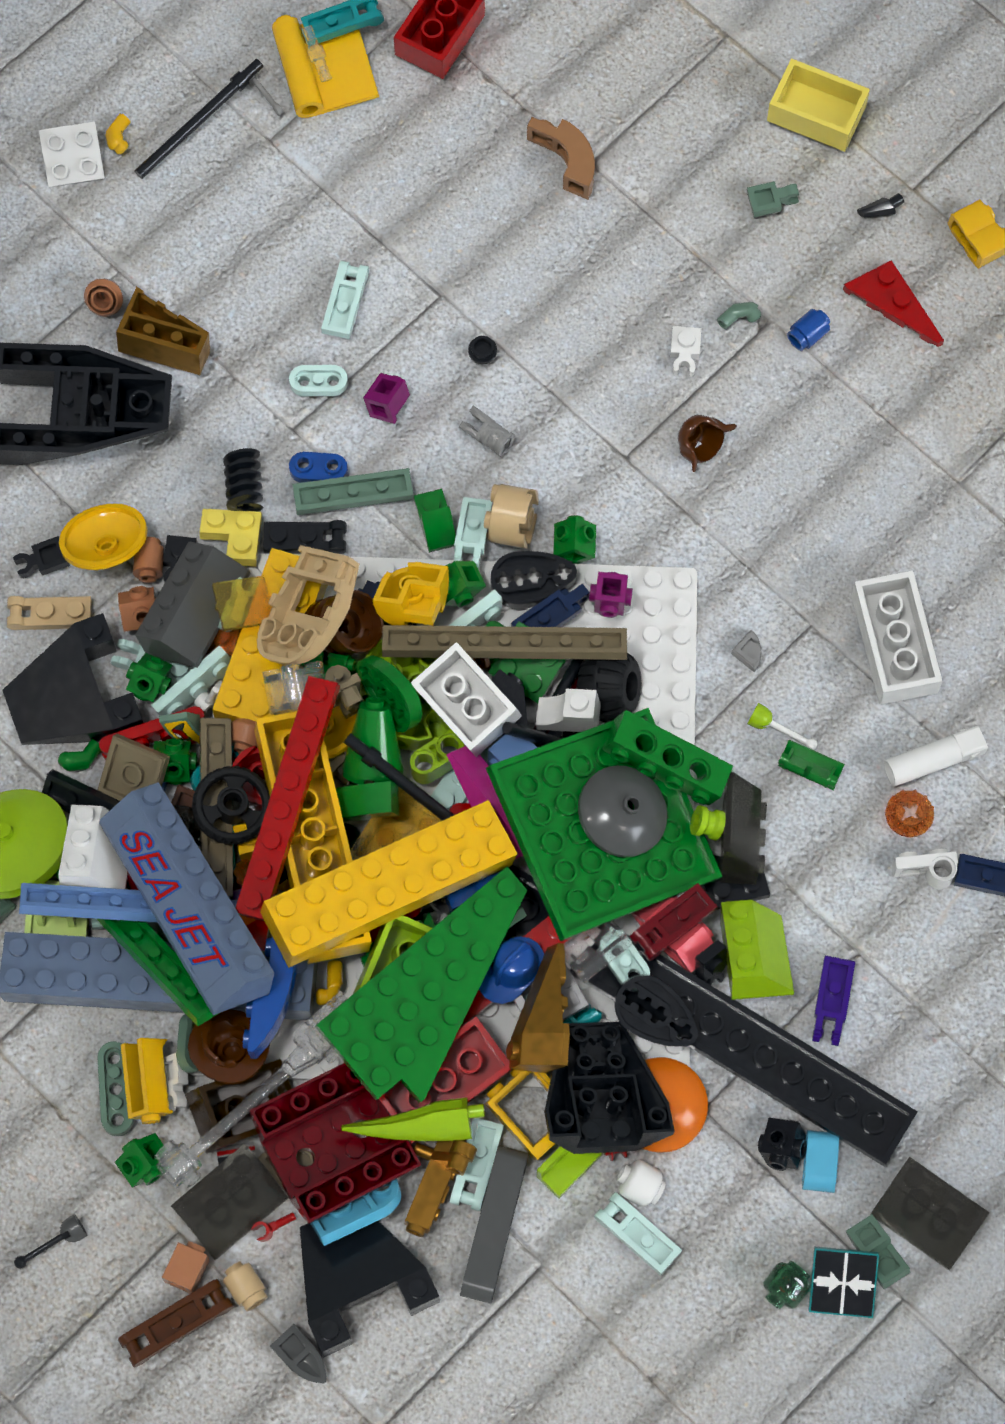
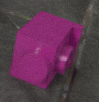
[363,373,410,424]

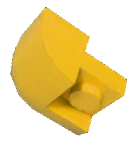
[373,562,449,626]

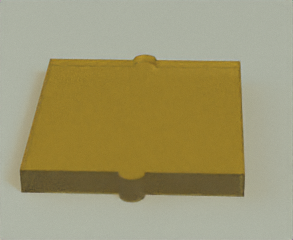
[212,575,272,631]

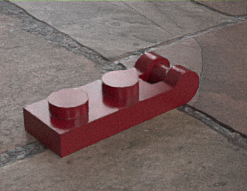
[630,883,718,961]

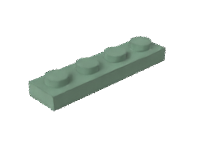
[292,468,414,515]

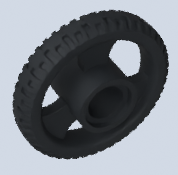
[192,766,270,845]

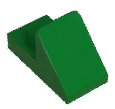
[414,489,456,553]

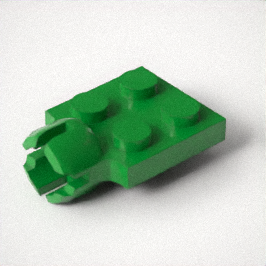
[485,621,567,704]

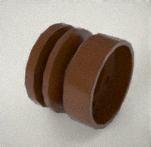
[305,590,384,660]

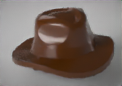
[188,1009,270,1085]

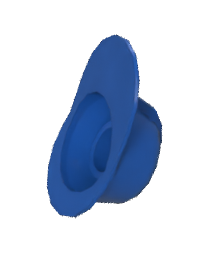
[479,936,544,1004]

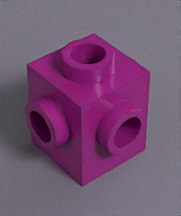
[589,571,633,618]

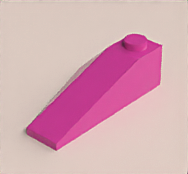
[446,746,523,859]

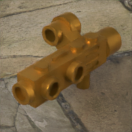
[405,1140,477,1237]

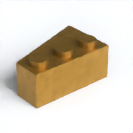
[116,286,210,375]

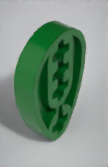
[356,655,422,732]

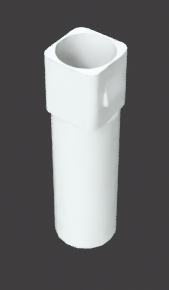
[883,726,988,787]

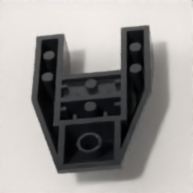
[0,342,172,465]

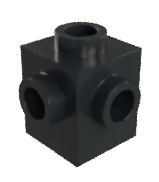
[758,1118,806,1171]

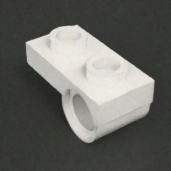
[892,849,958,890]

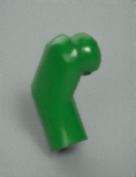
[58,739,101,771]

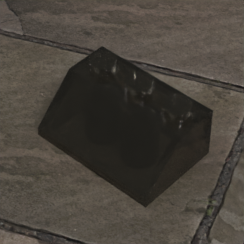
[719,772,767,885]
[171,1143,288,1261]
[870,1157,990,1271]

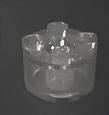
[262,661,325,715]

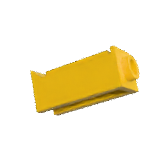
[121,1038,173,1124]

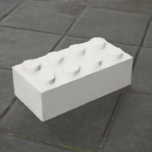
[851,571,942,705]

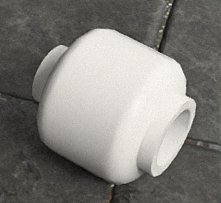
[616,1160,666,1207]

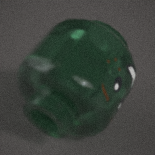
[763,1260,811,1310]

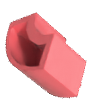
[631,896,714,973]

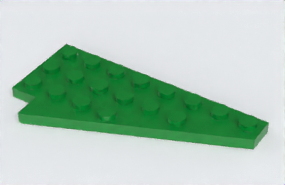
[315,866,527,1103]

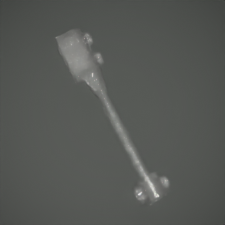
[155,991,348,1188]

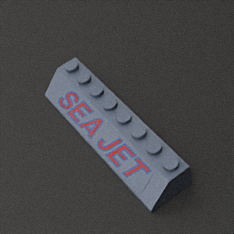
[99,782,274,1015]

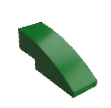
[336,781,399,822]

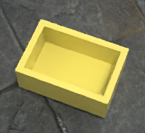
[767,58,870,152]

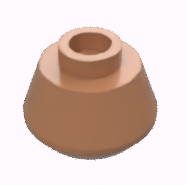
[84,279,123,317]
[231,718,258,754]

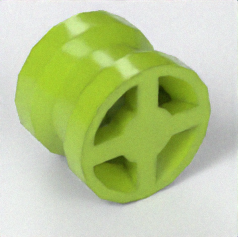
[690,805,726,841]

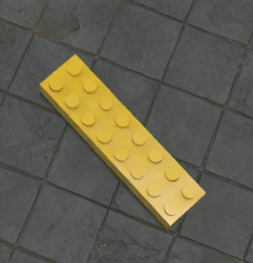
[254,711,372,964]
[260,800,518,968]

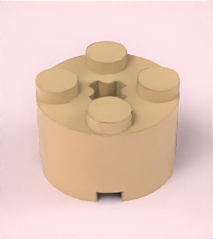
[484,484,539,549]

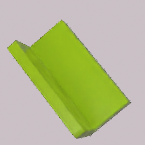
[536,1146,603,1199]

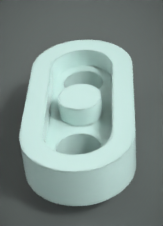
[289,365,348,397]
[601,933,650,992]

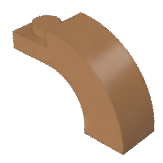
[527,117,595,200]

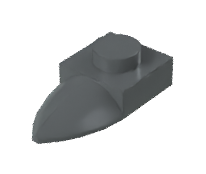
[270,1324,326,1384]

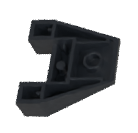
[2,613,143,745]
[300,1221,440,1358]

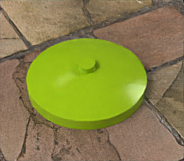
[0,789,68,899]

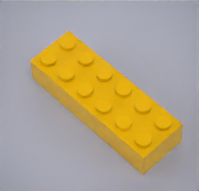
[212,548,328,722]

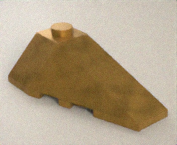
[506,943,570,1073]

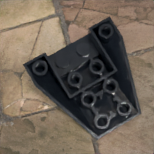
[544,1022,675,1154]

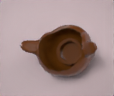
[678,415,737,472]

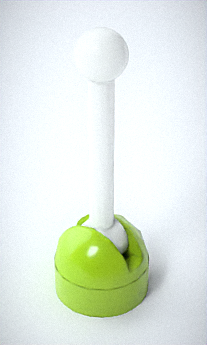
[747,703,818,750]

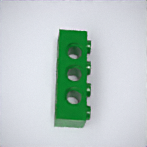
[602,710,733,805]

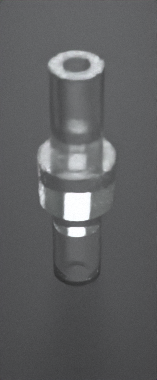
[301,25,332,82]

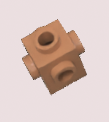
[118,586,157,632]

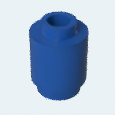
[787,309,830,351]

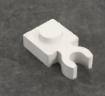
[670,326,702,377]
[164,1053,188,1112]

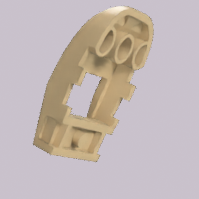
[257,545,360,665]

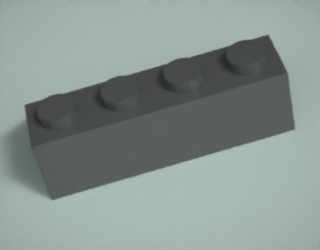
[135,541,251,668]

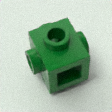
[553,515,596,564]
[445,561,486,608]
[126,653,173,702]
[153,738,197,785]
[115,1133,173,1188]

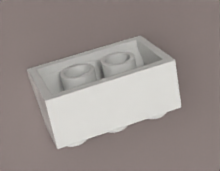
[58,805,128,889]

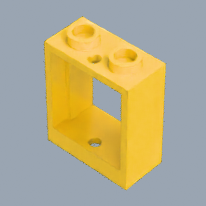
[485,1069,555,1160]

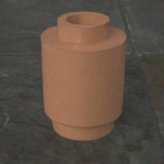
[133,537,164,583]

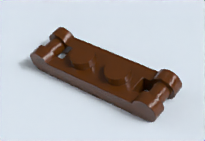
[118,1279,234,1368]

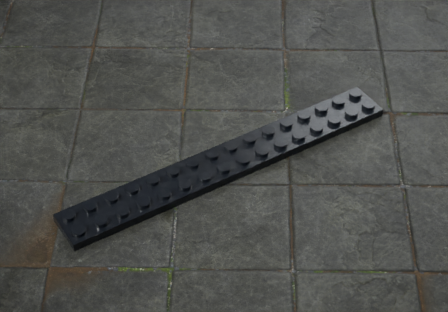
[506,864,918,1167]

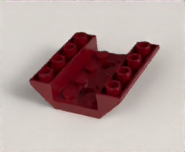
[249,1063,421,1224]

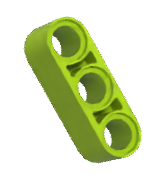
[410,729,465,784]

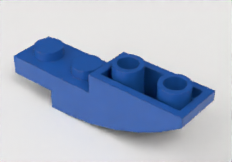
[243,937,298,1059]

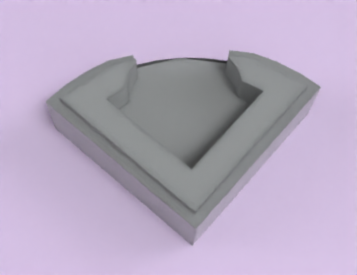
[731,630,761,672]

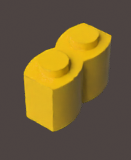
[948,199,1005,269]

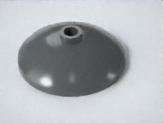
[578,765,667,857]

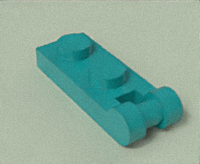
[301,0,384,46]

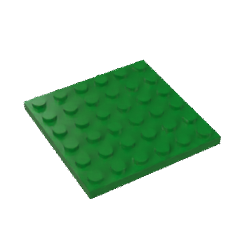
[486,708,723,941]

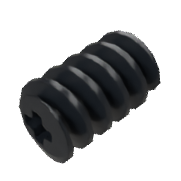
[223,448,264,512]

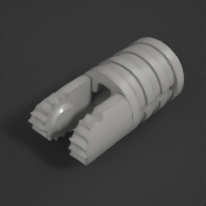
[459,405,515,457]

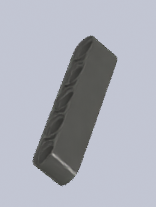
[460,1145,529,1304]

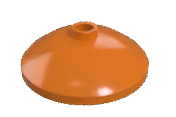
[642,1057,708,1152]

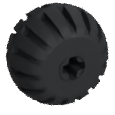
[577,653,642,723]

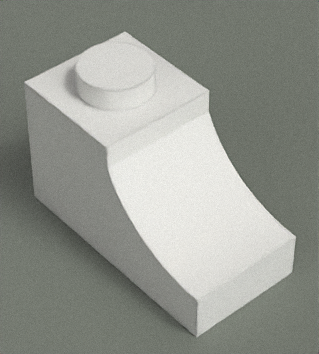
[536,689,601,732]

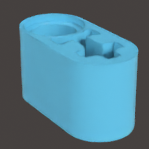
[802,1130,839,1193]

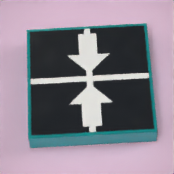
[808,1246,879,1318]

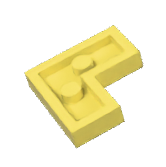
[199,509,262,567]

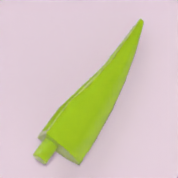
[341,1097,485,1141]

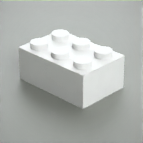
[411,642,522,757]

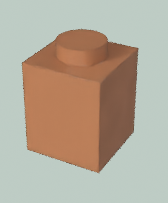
[162,1241,210,1294]

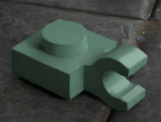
[747,181,799,218]

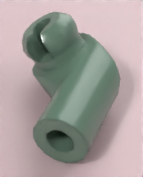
[717,302,761,329]

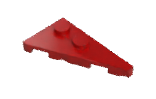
[843,260,944,347]

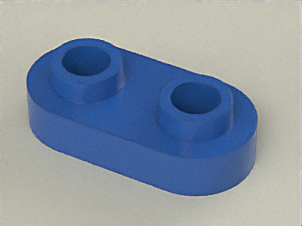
[289,452,348,483]

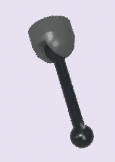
[14,1214,88,1269]

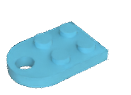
[311,1179,401,1246]

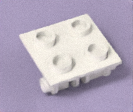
[39,122,105,187]

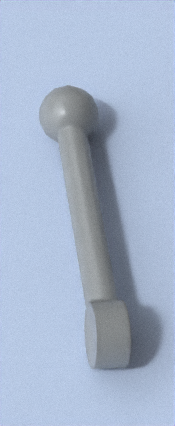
[249,75,284,116]

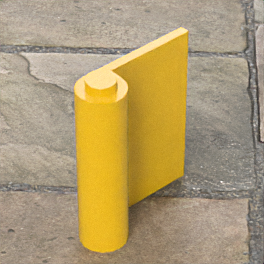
[272,15,379,118]

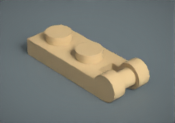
[7,596,92,630]

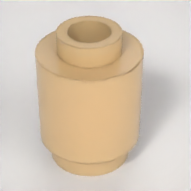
[223,1261,268,1312]

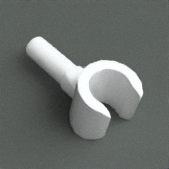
[194,686,219,714]

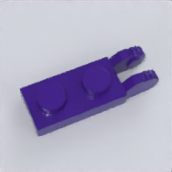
[812,955,855,1046]

